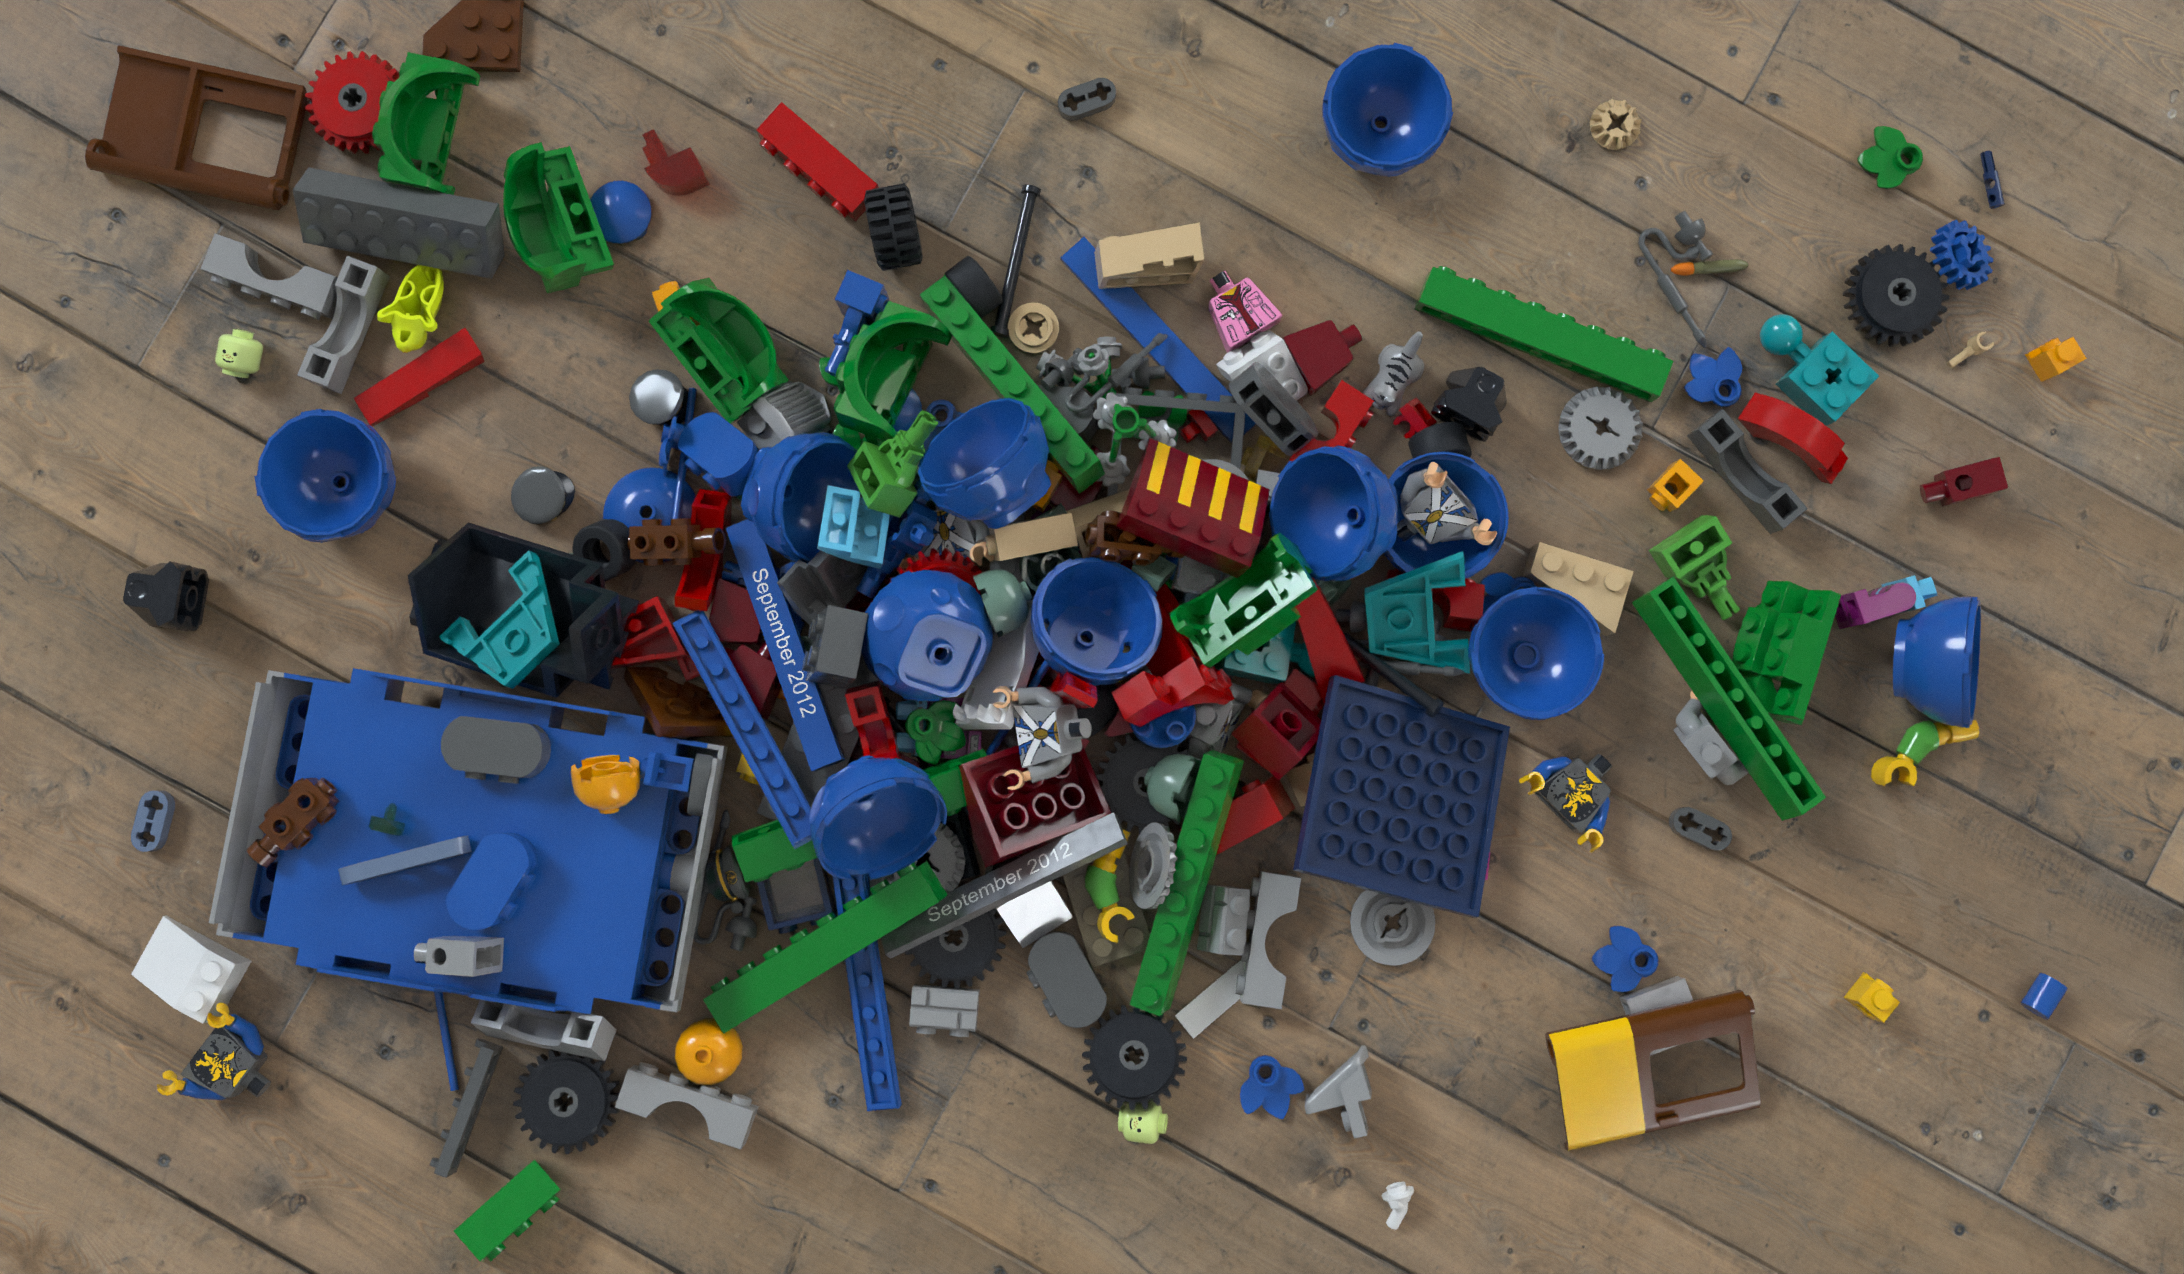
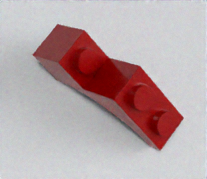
[675,489,732,611]
[1111,656,1235,727]

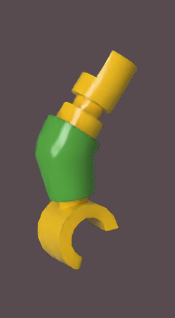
[1871,720,1979,786]
[1085,829,1135,943]

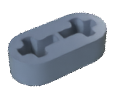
[131,791,175,852]

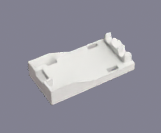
[953,599,1047,729]

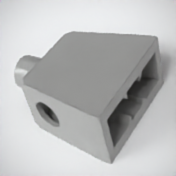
[414,936,504,977]

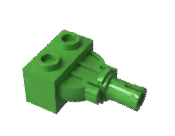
[847,410,938,518]
[1648,515,1740,620]

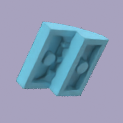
[817,485,890,569]

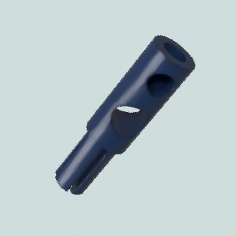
[1980,151,2005,209]

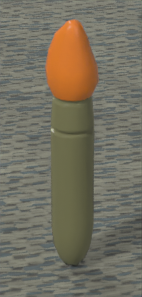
[1671,259,1748,276]

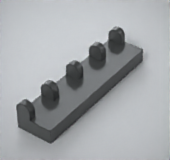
[430,1038,503,1178]

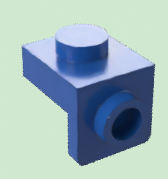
[641,751,695,792]

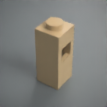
[985,513,1078,561]

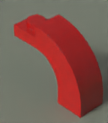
[1738,393,1848,484]

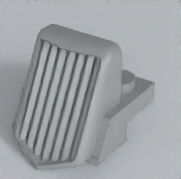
[737,381,832,450]
[1304,1045,1372,1139]

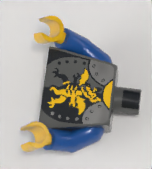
[1519,754,1612,853]
[157,1003,271,1100]

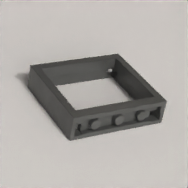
[1107,387,1245,497]

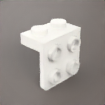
[1216,330,1308,401]

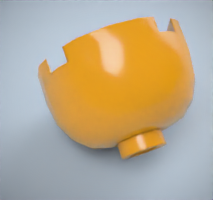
[571,755,640,814]
[675,1018,743,1085]

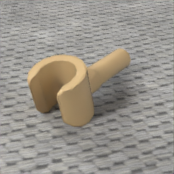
[1947,332,1994,368]

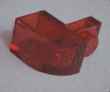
[642,129,710,196]

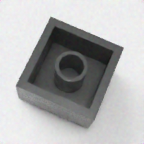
[802,605,868,689]

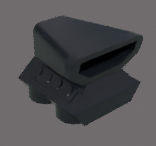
[1431,367,1507,442]
[123,561,209,632]

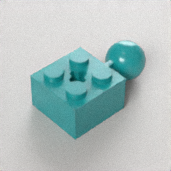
[1760,314,1879,426]
[1214,620,1316,685]

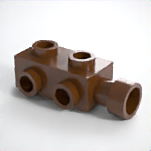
[1085,510,1184,566]
[628,518,726,565]
[247,778,340,867]

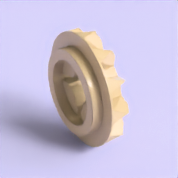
[1590,98,1642,150]
[1008,302,1059,354]

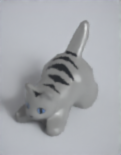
[1362,331,1424,416]

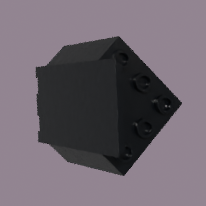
[407,522,640,698]

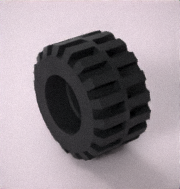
[864,183,923,271]

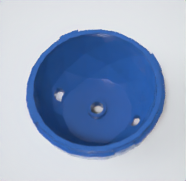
[1031,557,1162,686]
[1893,596,1981,728]

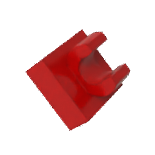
[1393,397,1437,439]
[1180,409,1218,444]

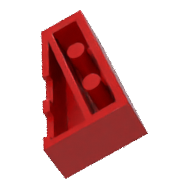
[611,596,690,669]
[1180,775,1295,855]

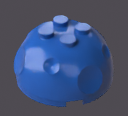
[1384,452,1509,579]
[1468,587,1604,720]
[809,755,947,881]

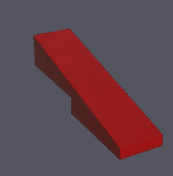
[353,328,485,427]
[1049,672,1098,708]

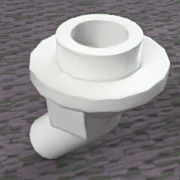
[1381,1182,1414,1230]

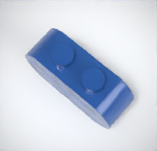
[678,412,759,496]
[446,833,538,930]

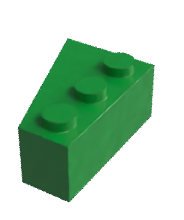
[453,1160,561,1262]

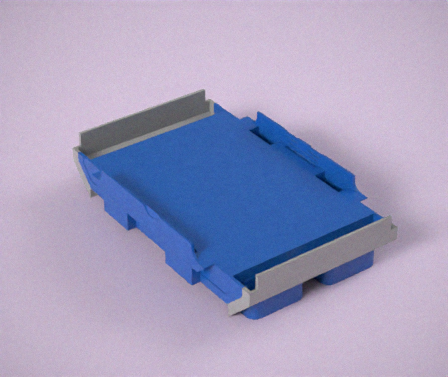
[209,668,728,1014]

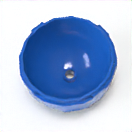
[1322,42,1453,177]
[918,398,1051,529]
[254,409,396,543]
[741,432,860,564]
[1269,446,1398,581]
[861,570,993,701]

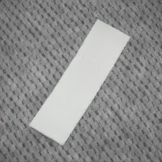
[1175,961,1246,1039]

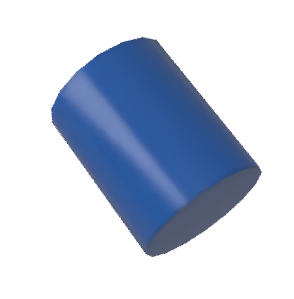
[2020,973,2068,1020]

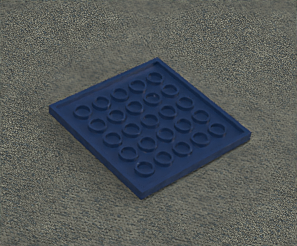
[1293,675,1510,918]

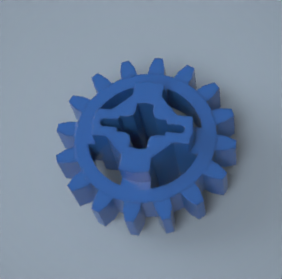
[1930,220,1994,290]

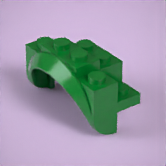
[372,52,481,195]
[503,142,614,294]
[649,277,789,424]
[834,301,952,446]
[1170,533,1318,668]
[1732,581,1841,725]

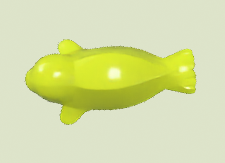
[377,265,444,353]

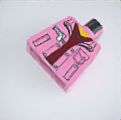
[1208,271,1282,353]

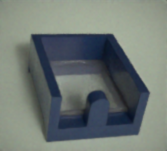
[757,858,836,934]

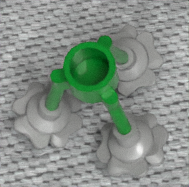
[1093,392,1177,487]

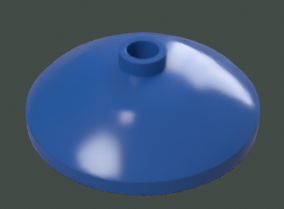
[603,468,696,563]

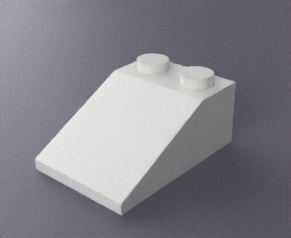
[131,916,251,1024]

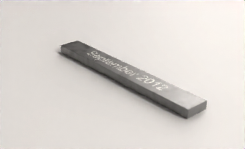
[881,812,1128,959]

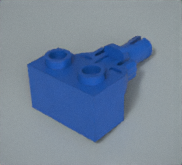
[825,270,890,377]

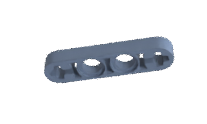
[338,836,472,885]

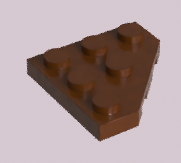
[422,0,524,72]
[623,667,733,738]

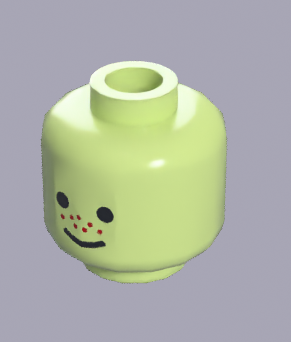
[215,329,263,378]
[1118,1101,1168,1144]

